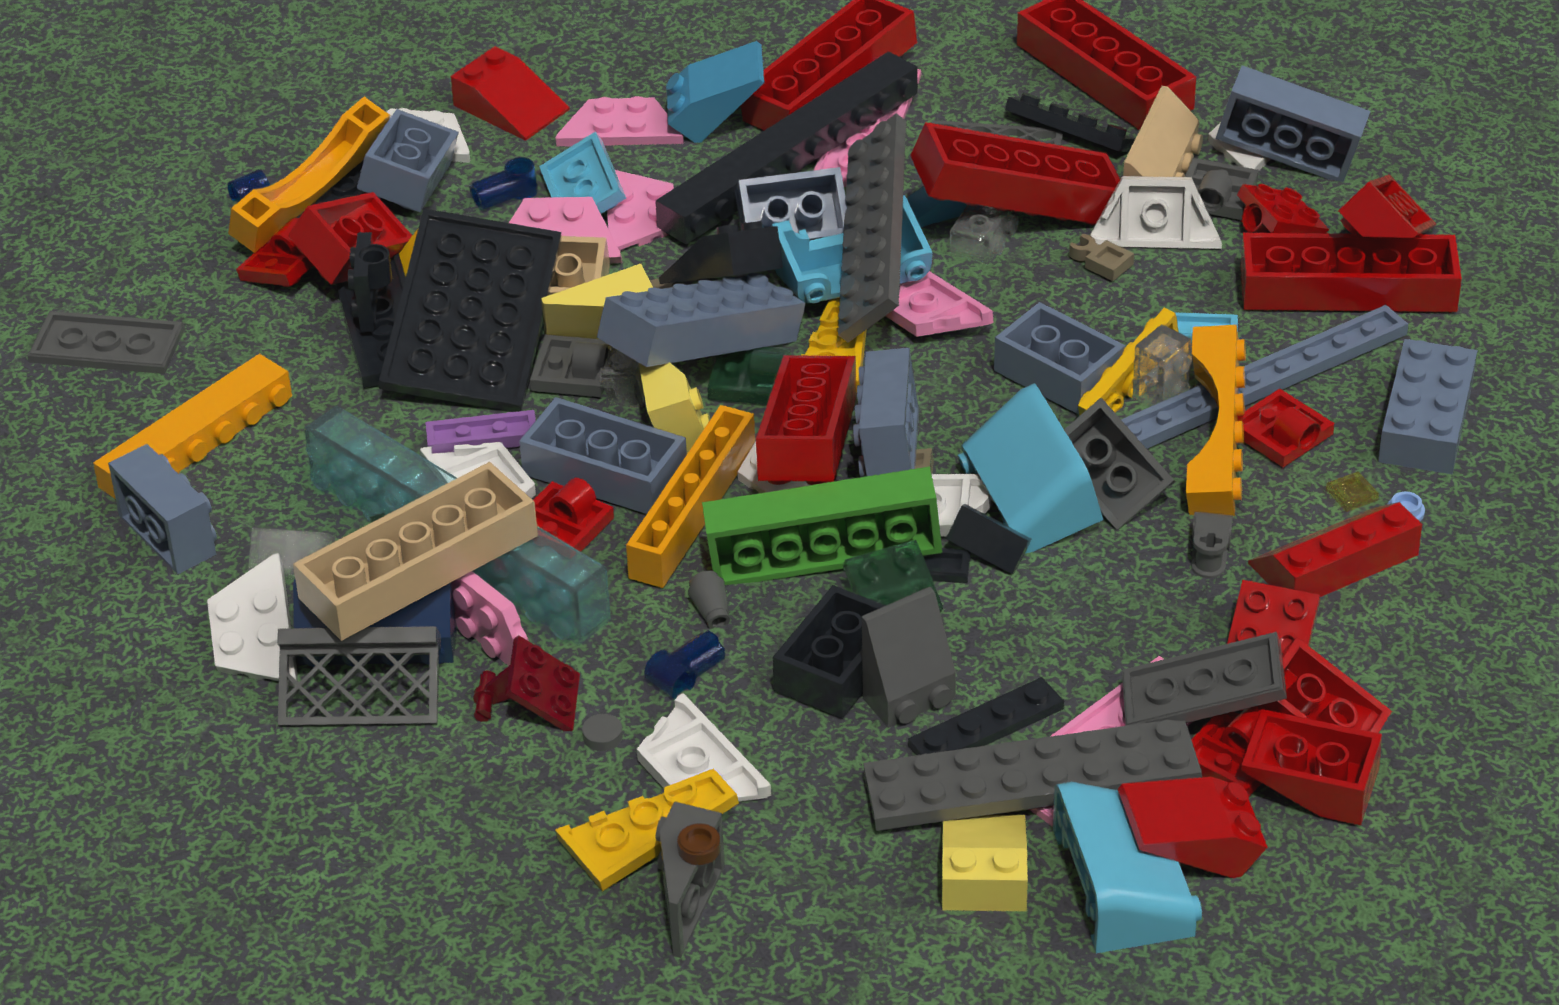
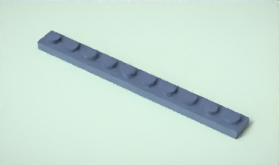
[1121,305,1408,449]

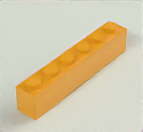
[93,353,292,499]
[626,405,755,588]

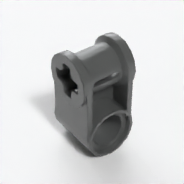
[1191,512,1233,578]

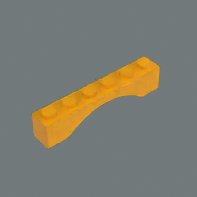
[228,97,390,253]
[1186,325,1246,516]

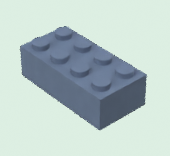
[1215,65,1370,182]
[1378,339,1478,474]
[853,348,919,477]
[519,397,687,514]

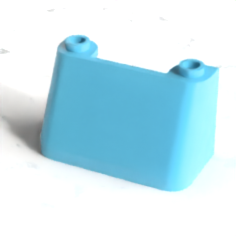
[772,195,933,303]
[957,383,1103,554]
[1053,782,1202,953]

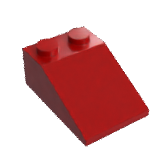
[450,46,570,141]
[288,192,413,285]
[1240,637,1392,733]
[1241,709,1382,825]
[1118,777,1268,878]

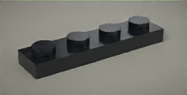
[1005,93,1136,152]
[908,677,1064,755]

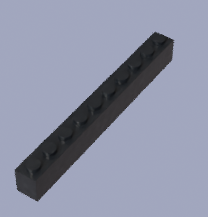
[656,51,918,244]

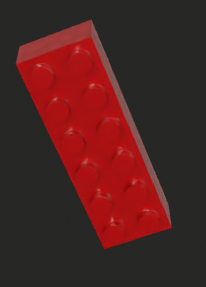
[741,0,917,130]
[1017,0,1196,130]
[910,122,1120,225]
[1240,233,1462,312]
[756,355,857,485]

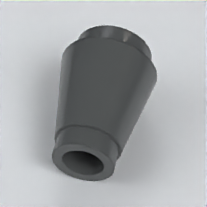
[688,571,730,629]

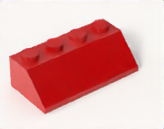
[1338,174,1437,238]
[1248,502,1422,597]

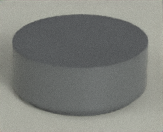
[582,714,623,751]

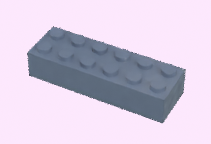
[597,273,806,367]

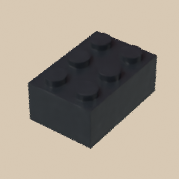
[773,585,886,719]

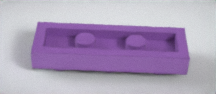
[425,410,536,454]

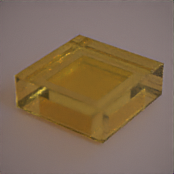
[1326,471,1379,512]

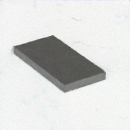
[27,311,185,374]
[1122,632,1287,725]

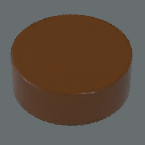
[677,823,721,865]

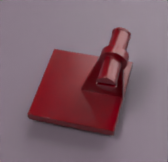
[473,635,580,731]

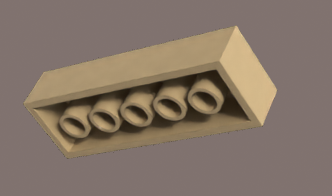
[293,462,538,641]

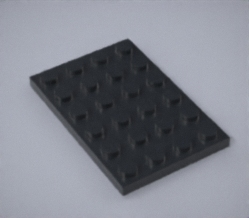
[379,208,562,412]

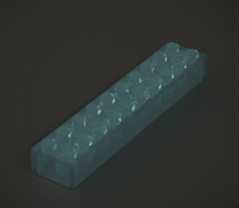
[304,405,611,646]

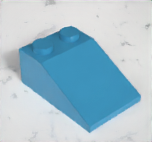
[666,41,764,143]

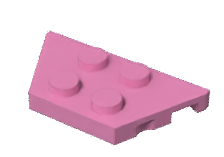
[556,96,684,147]
[607,170,674,253]
[509,197,622,264]
[886,271,994,337]
[451,571,529,666]

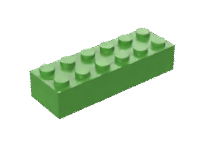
[702,466,942,585]

